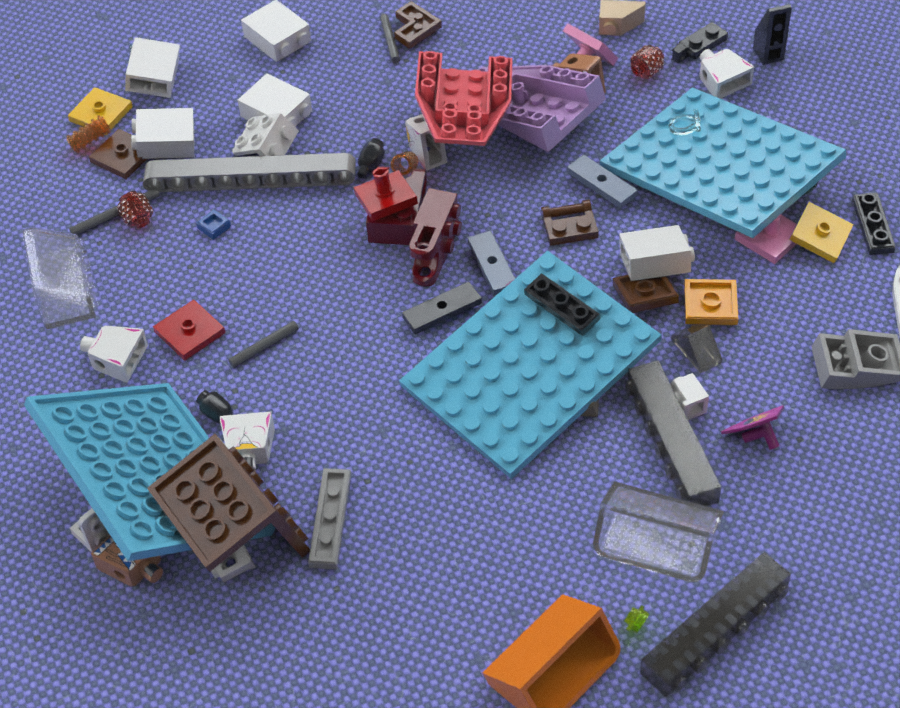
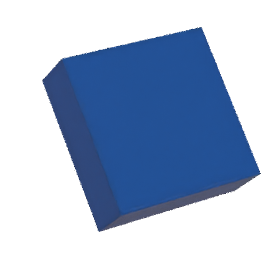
[196,209,232,240]

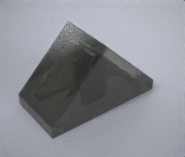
[671,325,722,373]

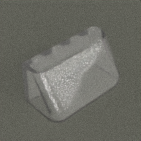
[22,227,99,330]
[593,481,724,582]

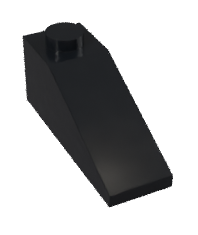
[753,4,792,65]

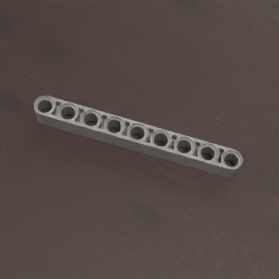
[143,153,356,192]

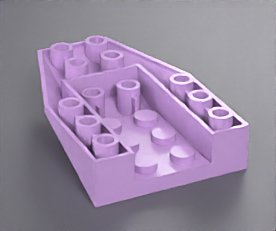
[477,65,606,152]

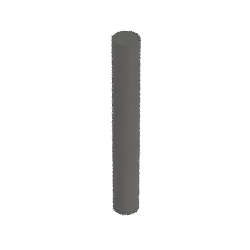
[380,13,400,63]
[228,321,299,368]

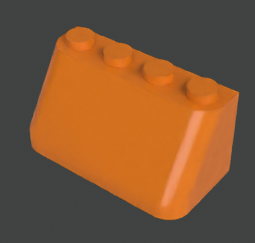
[482,594,620,708]

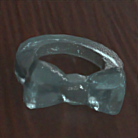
[668,109,701,135]

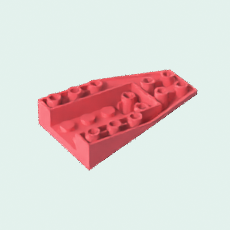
[415,51,512,146]

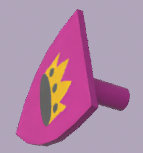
[721,405,784,450]

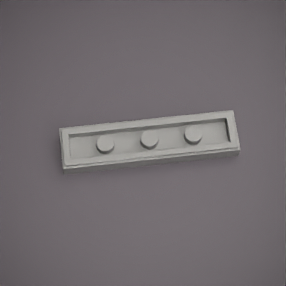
[308,468,351,569]

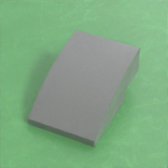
[811,329,900,389]

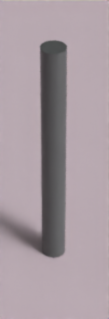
[69,188,160,237]

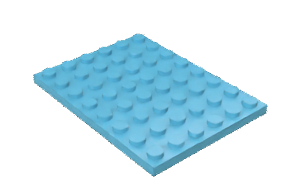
[600,87,846,238]
[399,251,662,479]
[24,383,275,561]

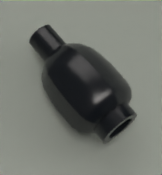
[357,138,385,179]
[196,390,233,424]

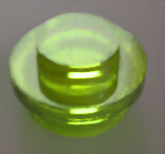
[624,605,650,633]

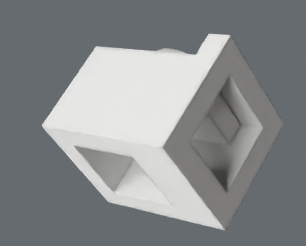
[670,373,709,422]
[211,545,255,582]

